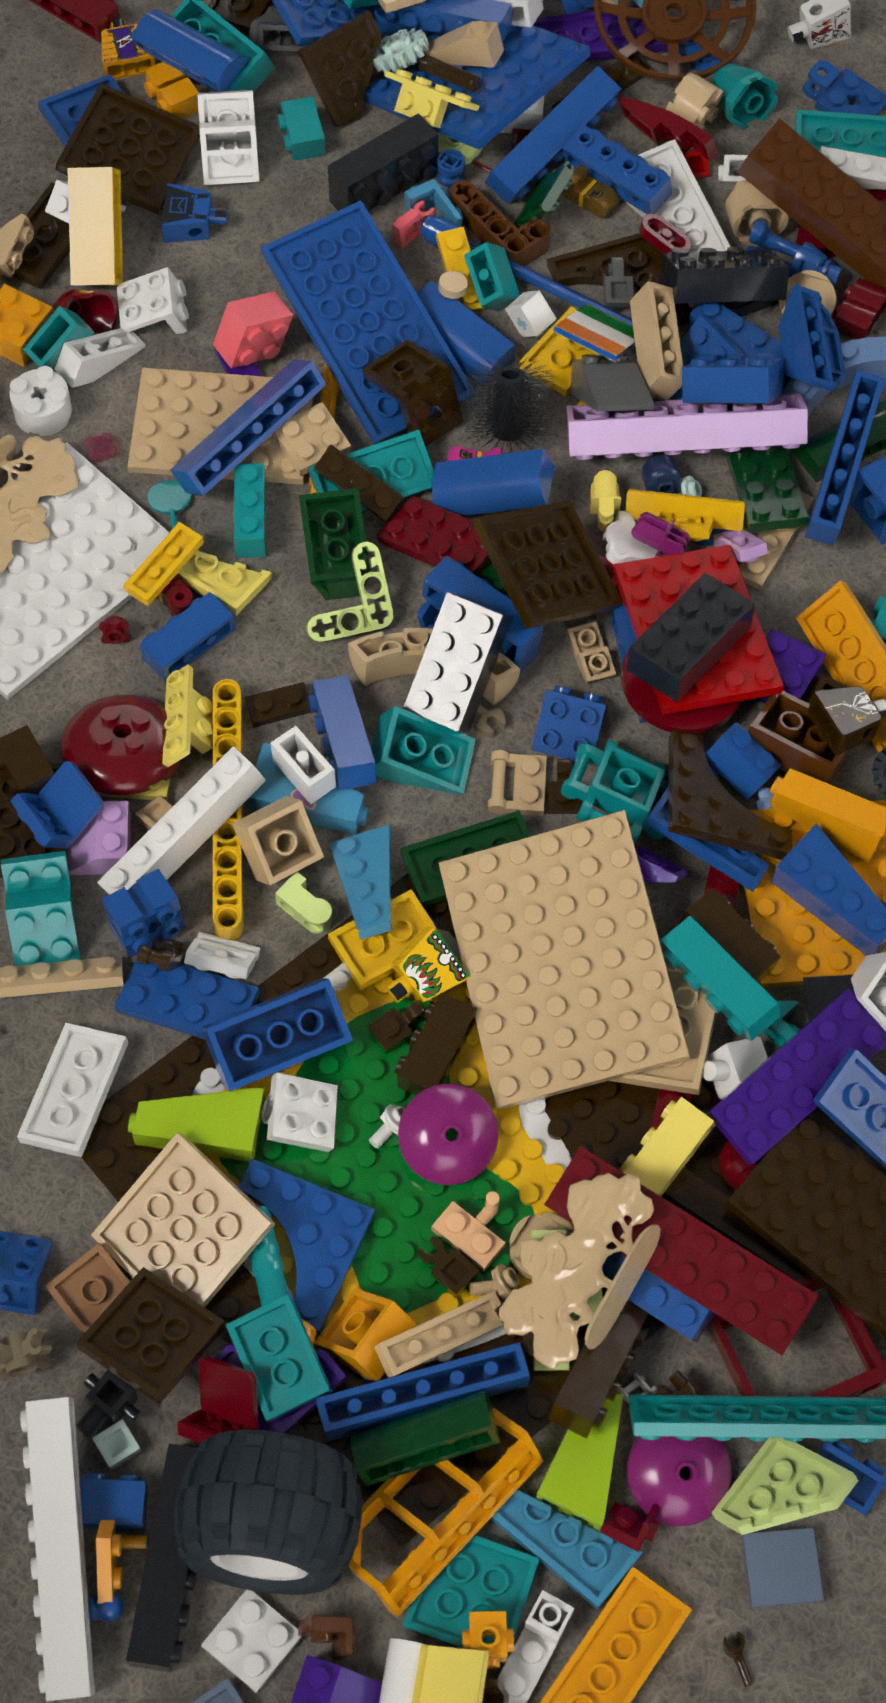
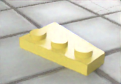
[176,551,272,616]

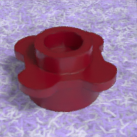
[99,616,131,644]

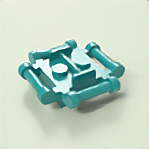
[561,739,668,844]

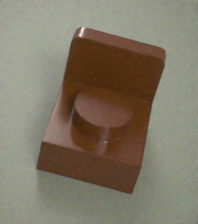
[298,1616,356,1660]

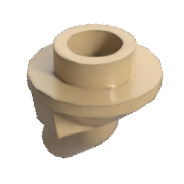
[469,1264,520,1299]

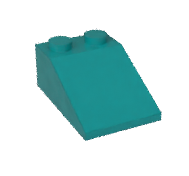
[371,706,476,795]

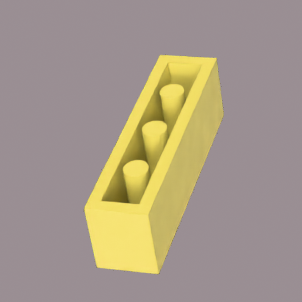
[620,1097,715,1197]

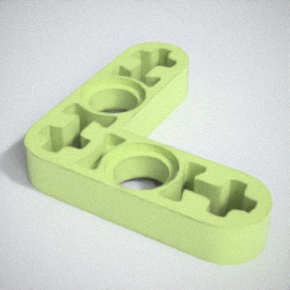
[306,542,393,642]

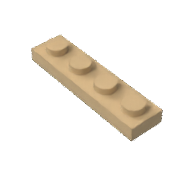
[739,491,814,591]
[0,956,124,998]
[374,1291,504,1378]

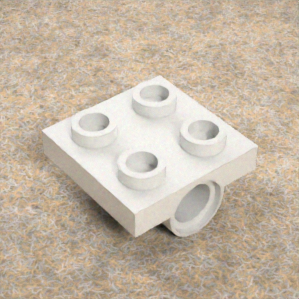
[262,1073,337,1152]

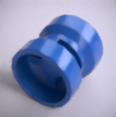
[437,149,465,188]

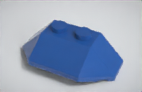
[778,284,846,391]

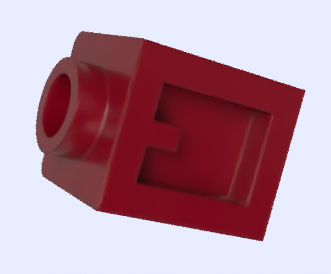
[600,1501,660,1552]

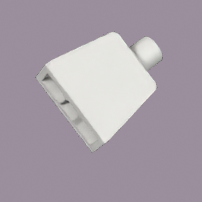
[703,1037,768,1099]

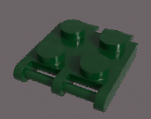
[514,161,574,228]

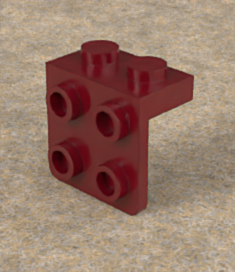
[177,1356,258,1444]

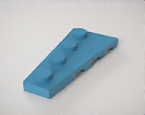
[329,825,392,940]
[490,1490,643,1610]

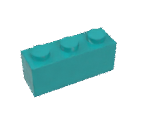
[234,463,266,558]

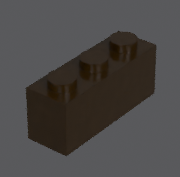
[679,888,781,983]
[394,993,477,1096]

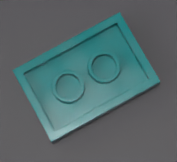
[226,1294,332,1422]

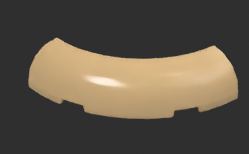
[348,628,520,706]

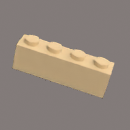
[630,281,683,401]

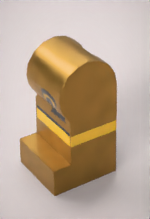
[563,165,619,218]

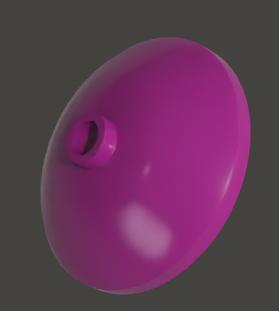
[398,1084,498,1185]
[627,1436,732,1526]

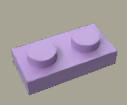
[713,529,768,563]

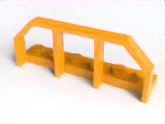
[348,1408,544,1618]

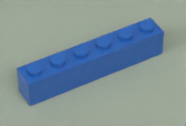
[485,66,621,204]
[170,359,327,496]
[805,370,885,546]
[316,1342,530,1442]

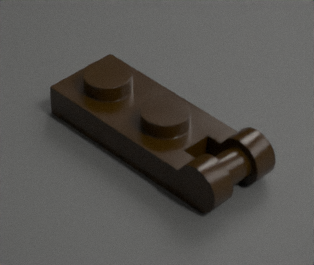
[137,939,187,972]

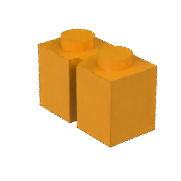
[144,62,199,119]

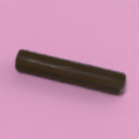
[417,54,482,92]

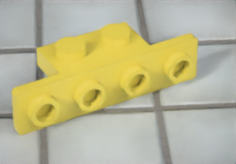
[384,68,480,128]
[162,664,213,767]

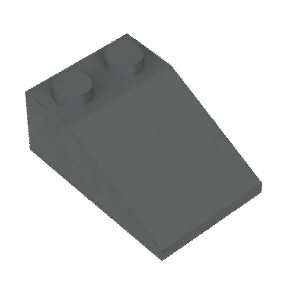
[571,354,654,412]

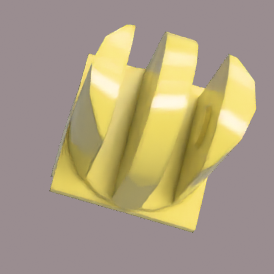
[590,470,621,532]

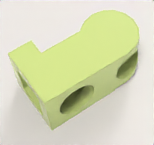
[275,872,333,934]

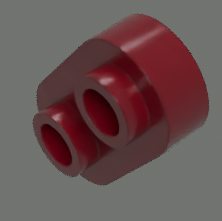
[639,214,691,253]

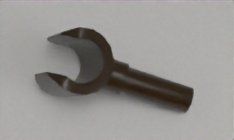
[723,1632,753,1687]

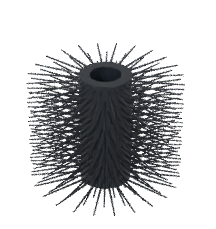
[464,355,554,453]

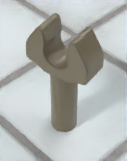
[475,704,506,738]

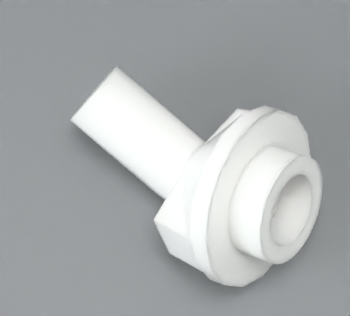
[369,1104,405,1149]

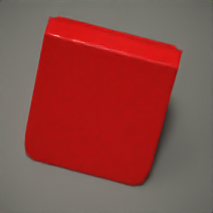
[682,150,711,179]

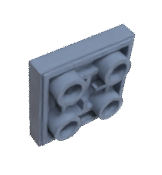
[741,1528,824,1609]

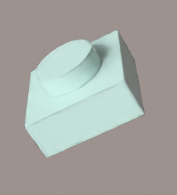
[92,1419,141,1470]

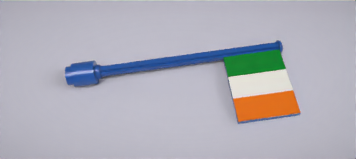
[420,215,635,361]

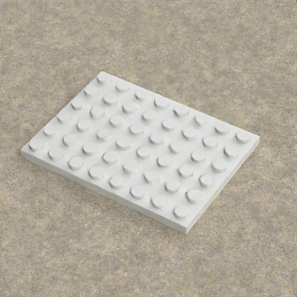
[0,442,169,700]

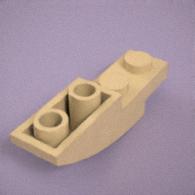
[0,214,34,281]

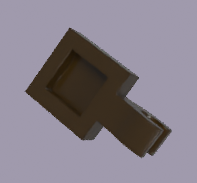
[547,759,580,814]
[367,1000,426,1055]

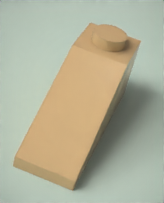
[419,21,504,68]

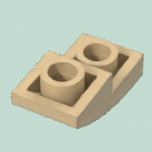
[566,621,616,683]

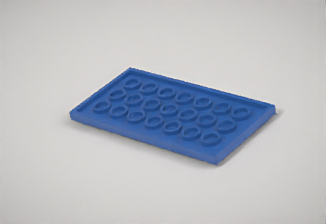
[260,201,475,445]

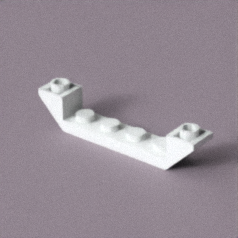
[497,1590,574,1703]

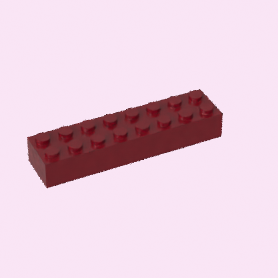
[544,1146,819,1356]

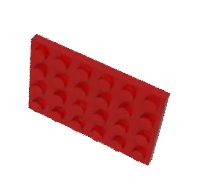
[613,545,784,715]

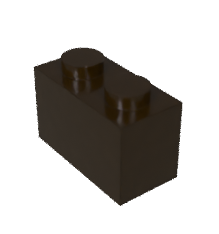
[0,725,55,796]

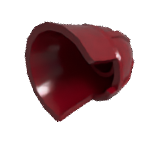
[53,289,117,335]

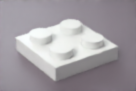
[201,1590,303,1694]

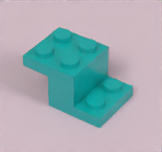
[1,851,80,966]

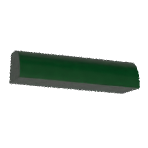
[790,400,886,483]
[350,1390,501,1486]

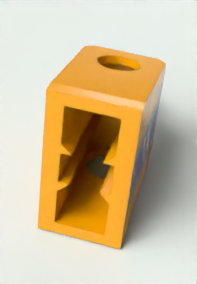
[101,18,155,80]

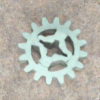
[373,28,429,73]

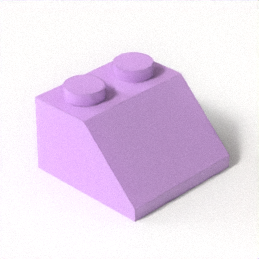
[67,801,132,875]

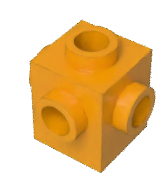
[462,1611,514,1669]

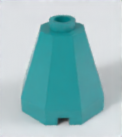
[713,63,778,130]

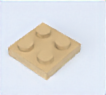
[272,402,351,477]

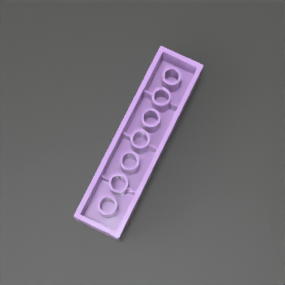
[566,393,808,460]

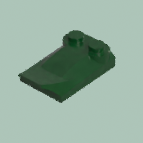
[299,488,370,600]

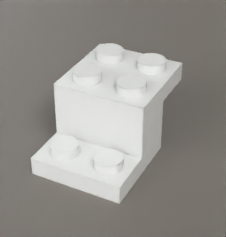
[197,90,259,185]

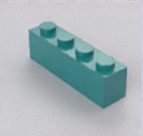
[660,916,781,1041]

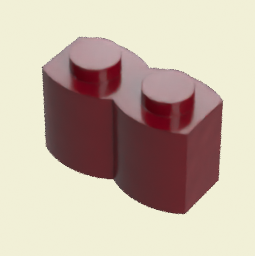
[832,277,886,339]

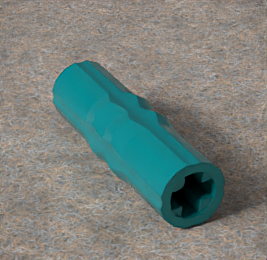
[249,1206,289,1306]

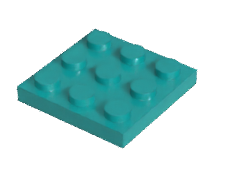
[402,1522,540,1665]

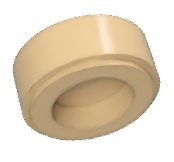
[438,271,468,299]

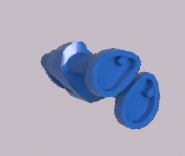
[745,219,842,289]

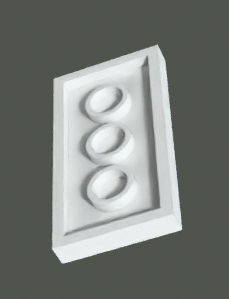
[17,1023,128,1157]

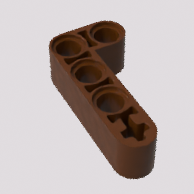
[450,180,550,267]

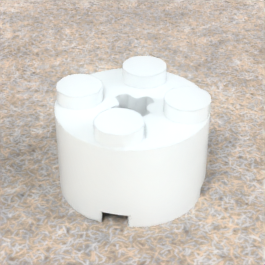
[10,366,72,436]

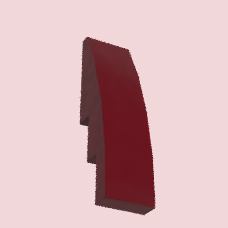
[618,97,718,161]

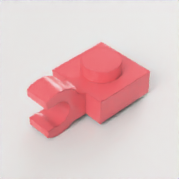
[392,201,435,248]

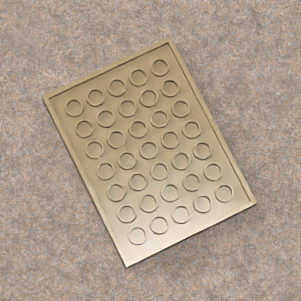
[439,810,691,1110]

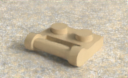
[487,750,547,816]

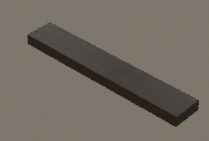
[662,1167,808,1286]

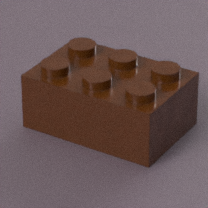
[748,691,852,784]

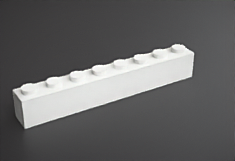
[20,1397,95,1701]

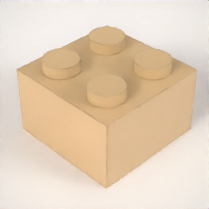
[232,796,324,885]

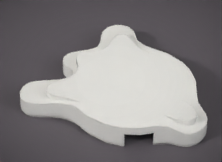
[603,511,667,564]

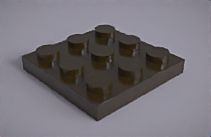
[76,1267,225,1405]

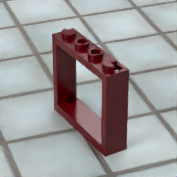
[707,1276,886,1397]

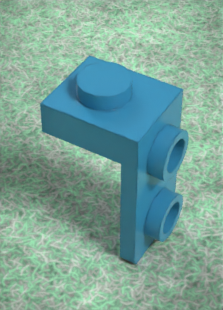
[405,179,464,227]

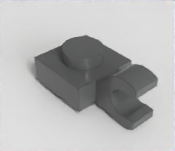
[602,257,634,308]

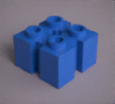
[102,868,185,958]

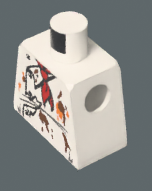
[787,0,851,49]

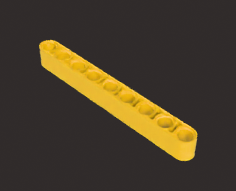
[213,679,244,941]

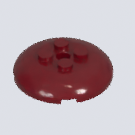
[61,694,184,795]

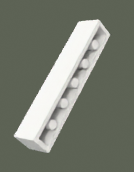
[97,746,266,895]

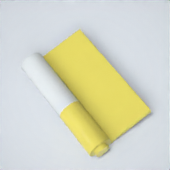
[379,1638,490,1703]

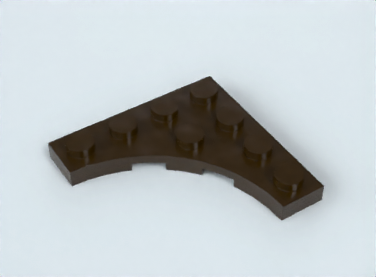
[547,233,692,327]
[668,730,792,860]

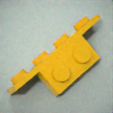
[626,489,746,541]

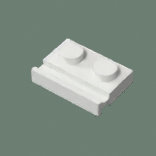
[184,932,260,979]

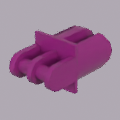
[631,512,690,556]

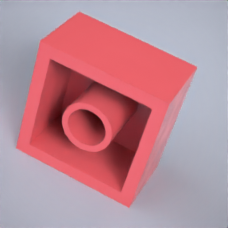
[213,291,293,368]

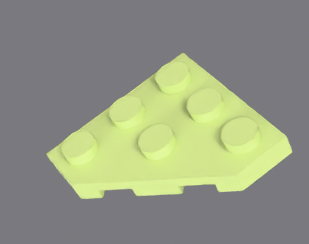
[711,1438,859,1535]

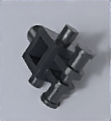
[75,1370,141,1439]

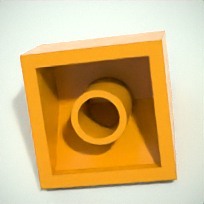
[315,1288,418,1382]

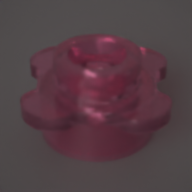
[84,432,117,462]

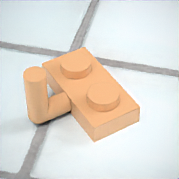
[431,1192,506,1272]

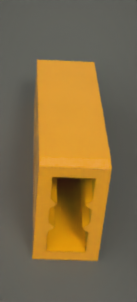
[769,768,886,863]

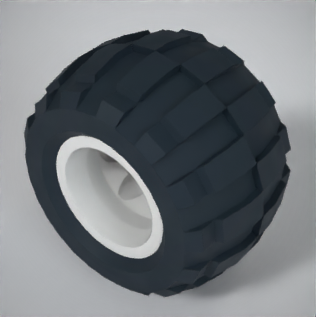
[174,1430,362,1595]

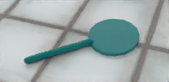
[147,480,191,529]

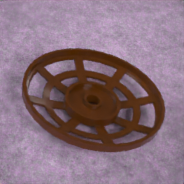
[593,0,757,83]

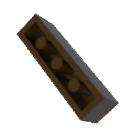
[549,1302,649,1439]

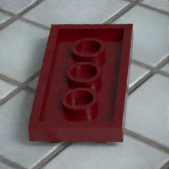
[376,495,491,577]

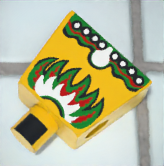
[386,927,470,1003]

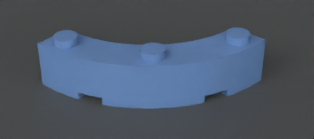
[784,337,886,416]

